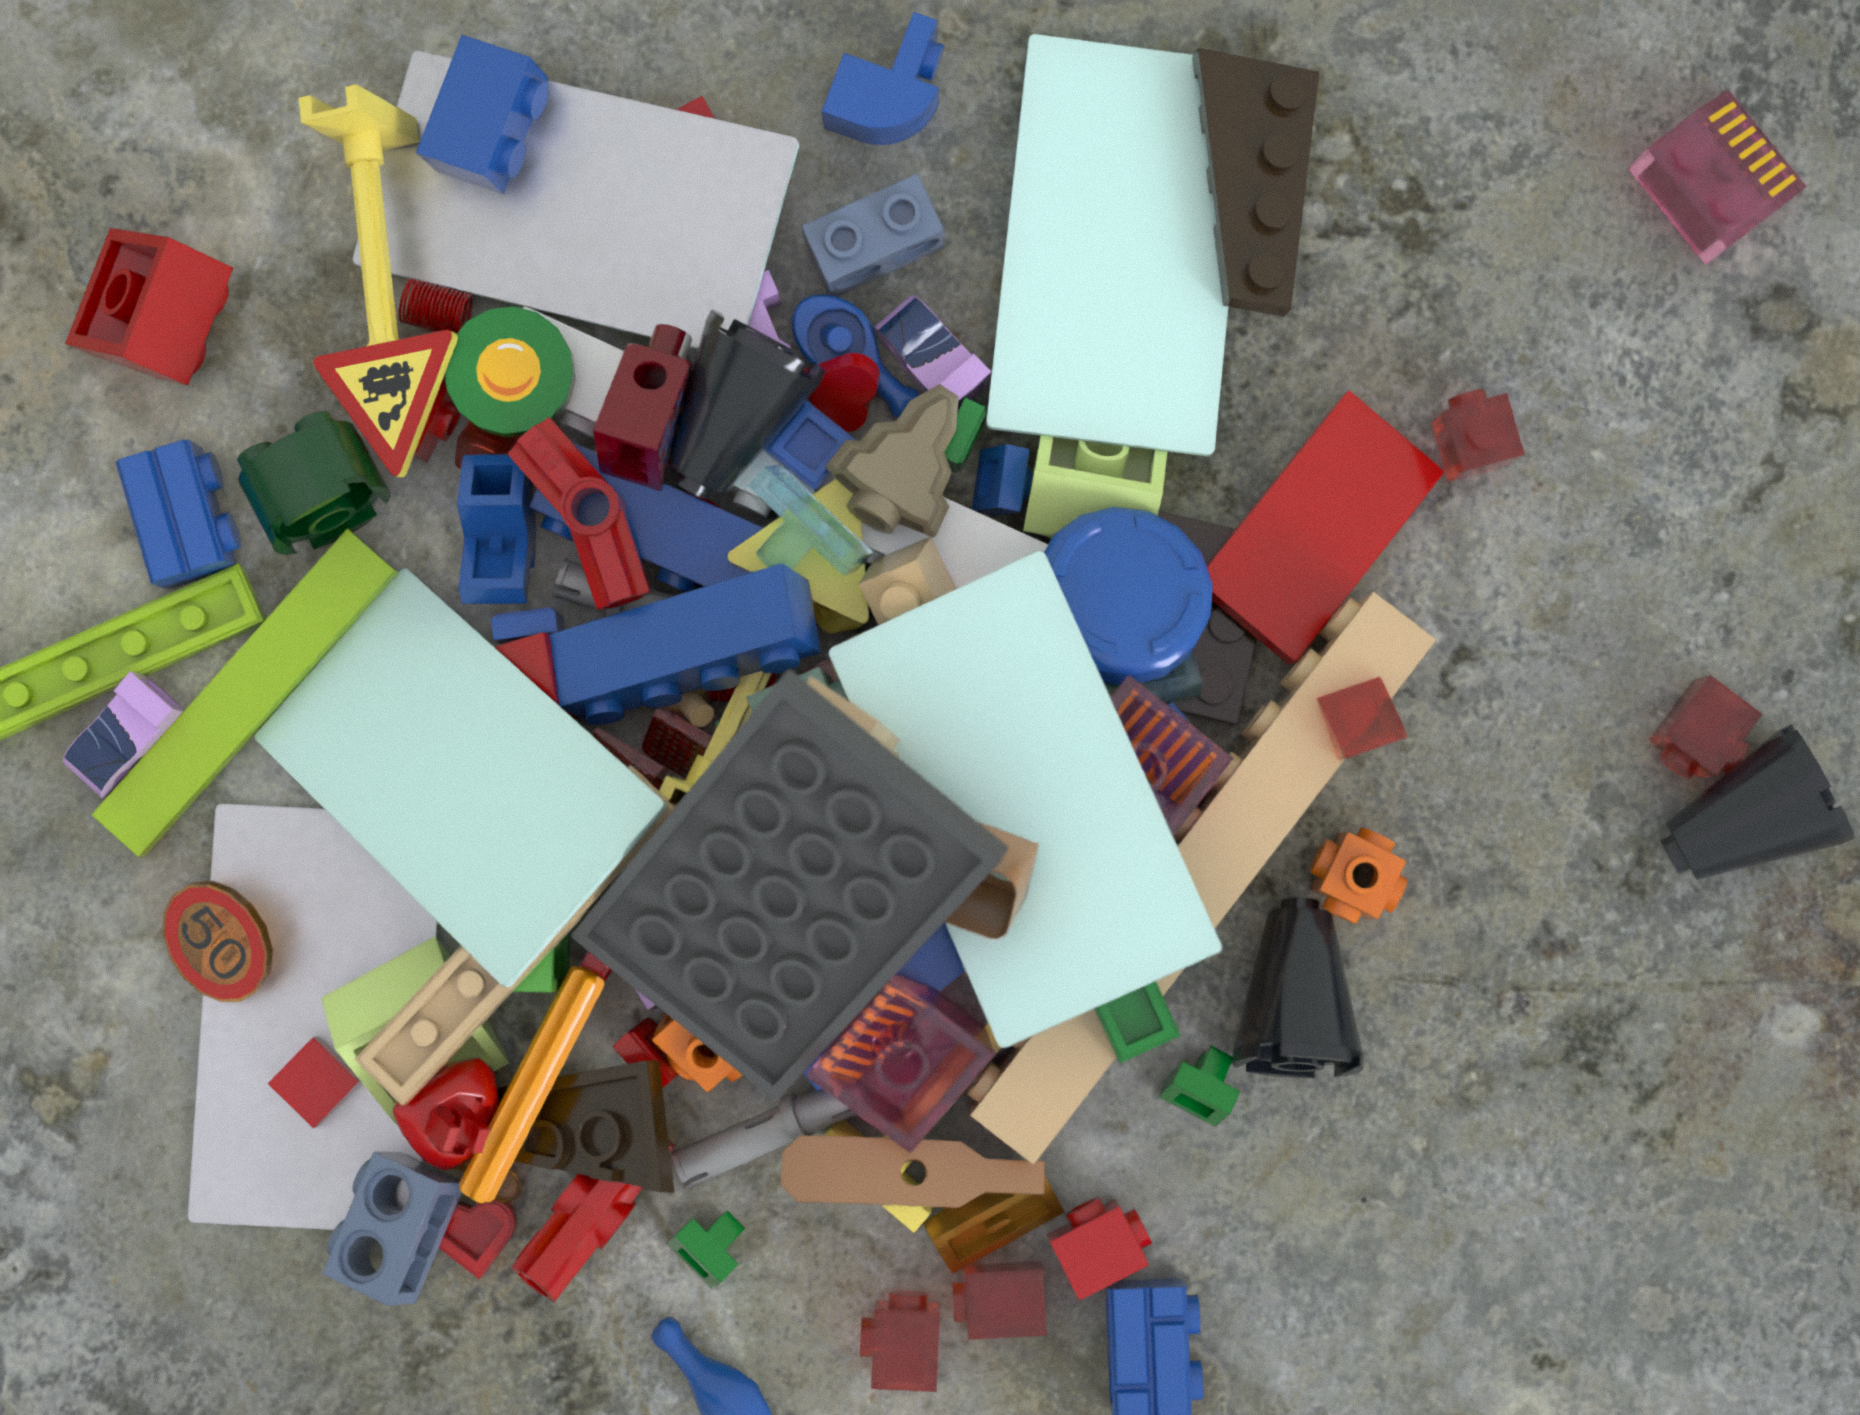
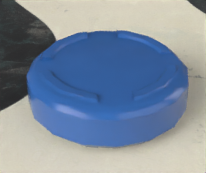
[1044,507,1213,686]

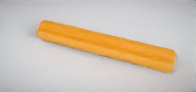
[459,966,604,1203]

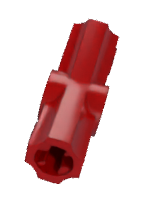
[507,417,652,611]
[511,1138,676,1303]

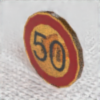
[162,881,273,1002]

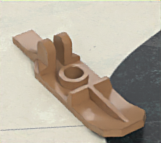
[781,1135,1045,1208]

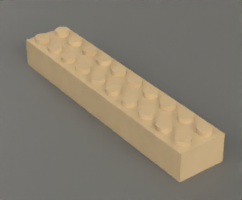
[966,592,1436,1165]

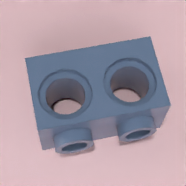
[801,173,945,296]
[322,1152,462,1306]

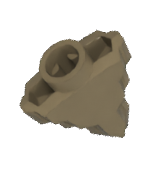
[825,384,959,538]

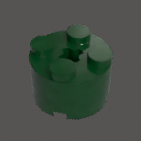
[237,411,391,555]

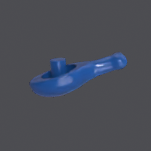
[792,294,921,419]
[651,1317,772,1415]

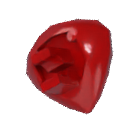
[392,1057,499,1171]

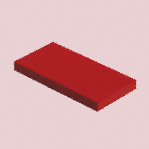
[1206,390,1445,665]

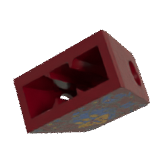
[593,324,692,491]

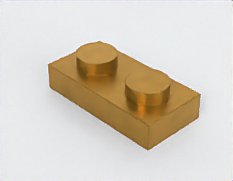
[923,1176,1065,1274]

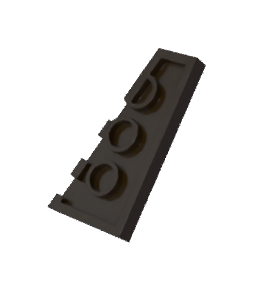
[1192,48,1319,317]

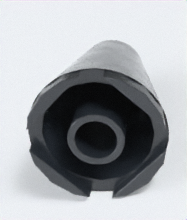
[668,309,827,499]
[1660,724,1855,880]
[1232,897,1364,1078]

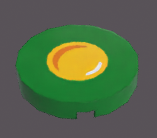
[445,306,576,437]

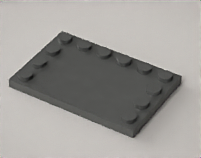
[570,669,1009,1101]

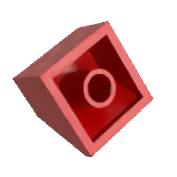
[65,228,233,386]

